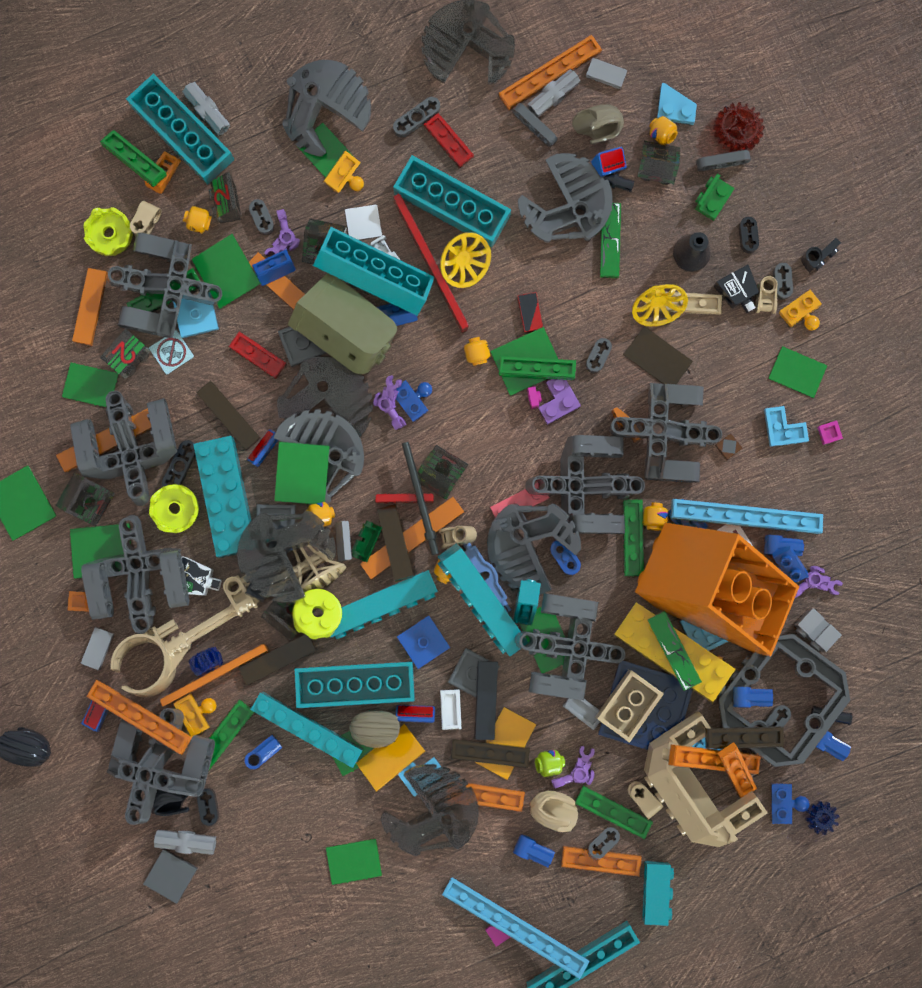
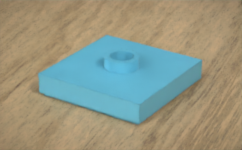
[173,292,219,338]

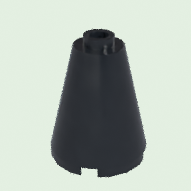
[673,232,711,272]

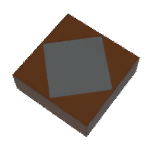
[715,434,742,460]

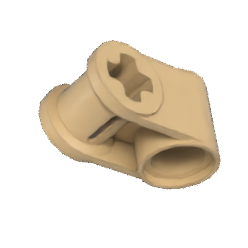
[130,201,162,237]
[755,276,778,314]
[438,526,477,549]
[628,781,663,819]

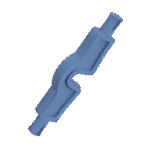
[463,543,512,613]

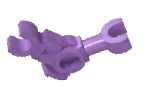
[264,209,300,256]
[373,375,407,430]
[795,566,843,598]
[551,746,594,788]

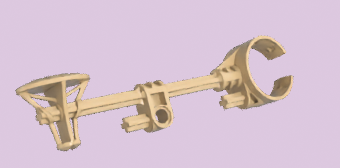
[111,538,346,697]

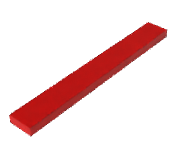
[393,194,469,333]

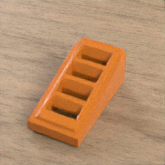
[144,151,181,194]

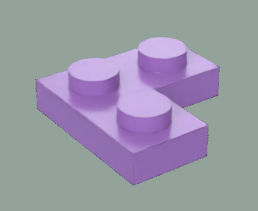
[538,379,581,425]

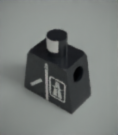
[714,264,759,314]

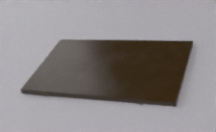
[623,326,693,385]

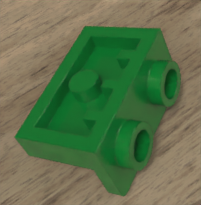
[695,173,735,221]

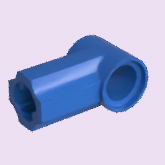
[764,535,804,556]
[733,687,773,708]
[815,726,851,761]
[245,734,283,769]
[513,834,555,868]

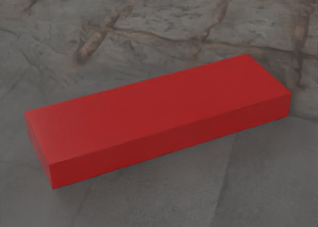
[424,113,474,168]
[228,331,286,379]
[376,494,434,503]

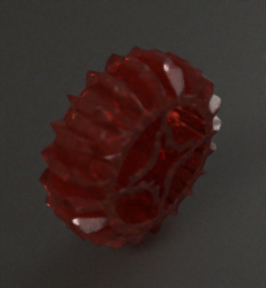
[713,102,765,152]

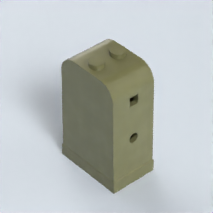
[288,273,397,374]

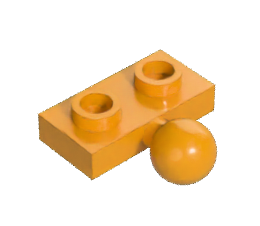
[323,151,364,193]
[779,290,822,331]
[173,693,217,737]

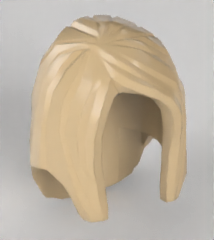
[530,791,578,832]

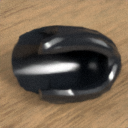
[0,727,51,767]
[151,779,189,816]

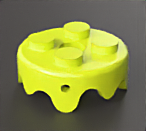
[84,207,133,256]
[149,484,199,533]
[292,589,342,639]

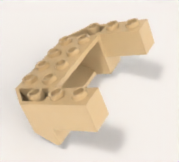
[644,711,767,847]

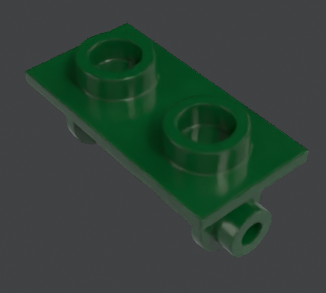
[351,520,382,562]

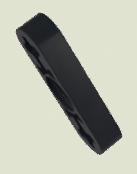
[162,440,196,487]

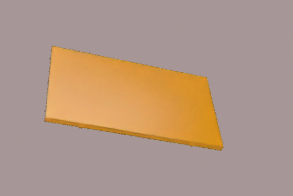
[475,707,536,780]
[356,724,426,791]

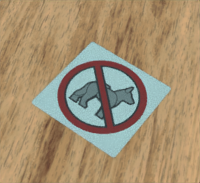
[149,330,194,374]

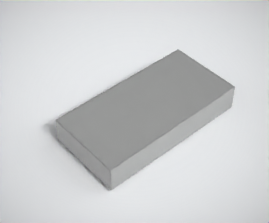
[586,58,627,89]
[335,521,352,561]
[81,627,114,670]
[563,698,600,730]

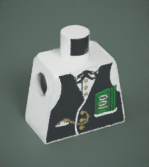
[182,556,222,596]

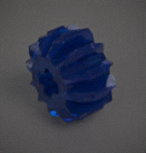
[188,647,223,676]
[805,801,840,835]

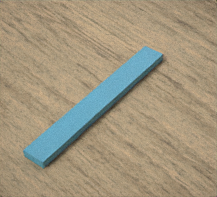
[671,499,823,534]
[442,877,589,979]

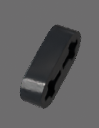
[739,216,759,254]
[197,788,219,826]

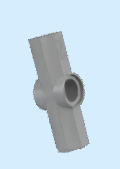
[527,69,580,118]
[182,82,230,136]
[154,830,216,855]

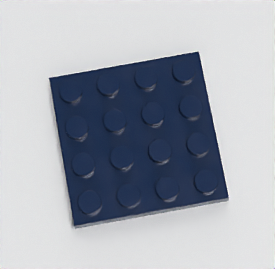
[598,661,693,750]

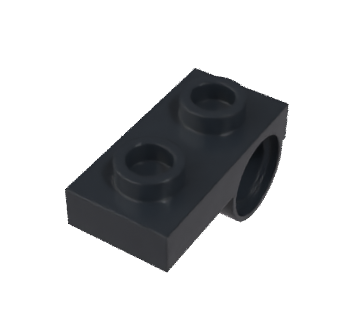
[801,238,841,273]

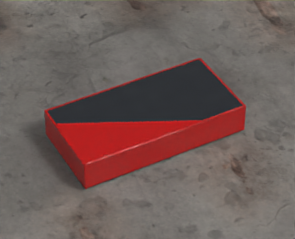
[517,292,543,333]

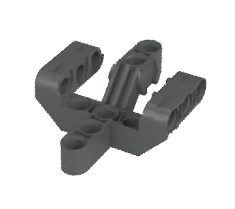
[107,233,222,338]
[609,383,722,483]
[70,391,177,506]
[525,435,645,534]
[81,515,189,634]
[515,593,625,700]
[107,708,215,825]

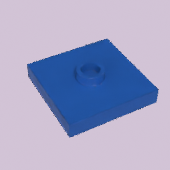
[397,616,450,669]

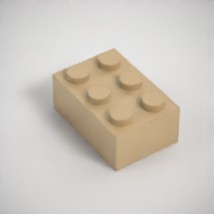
[595,670,664,742]

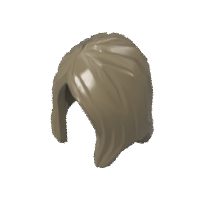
[572,104,624,145]
[349,711,400,748]

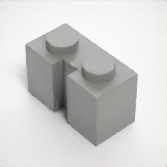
[793,608,842,652]

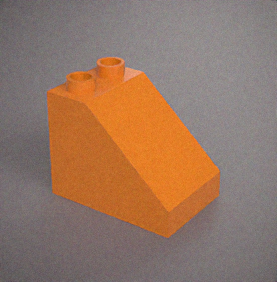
[635,523,800,656]

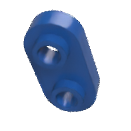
[550,540,581,575]

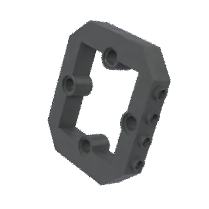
[718,634,850,767]

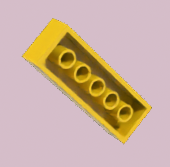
[614,602,735,703]

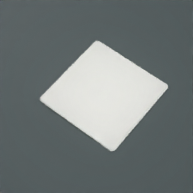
[345,205,382,240]

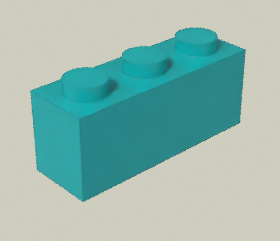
[513,579,541,625]
[642,861,674,926]

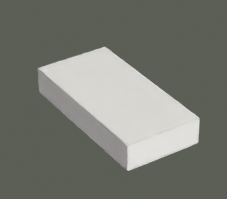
[440,689,461,730]

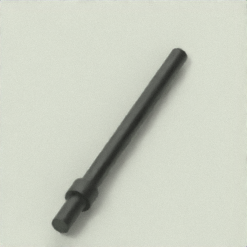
[402,442,439,555]

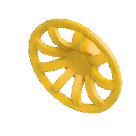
[440,233,491,288]
[632,284,688,327]

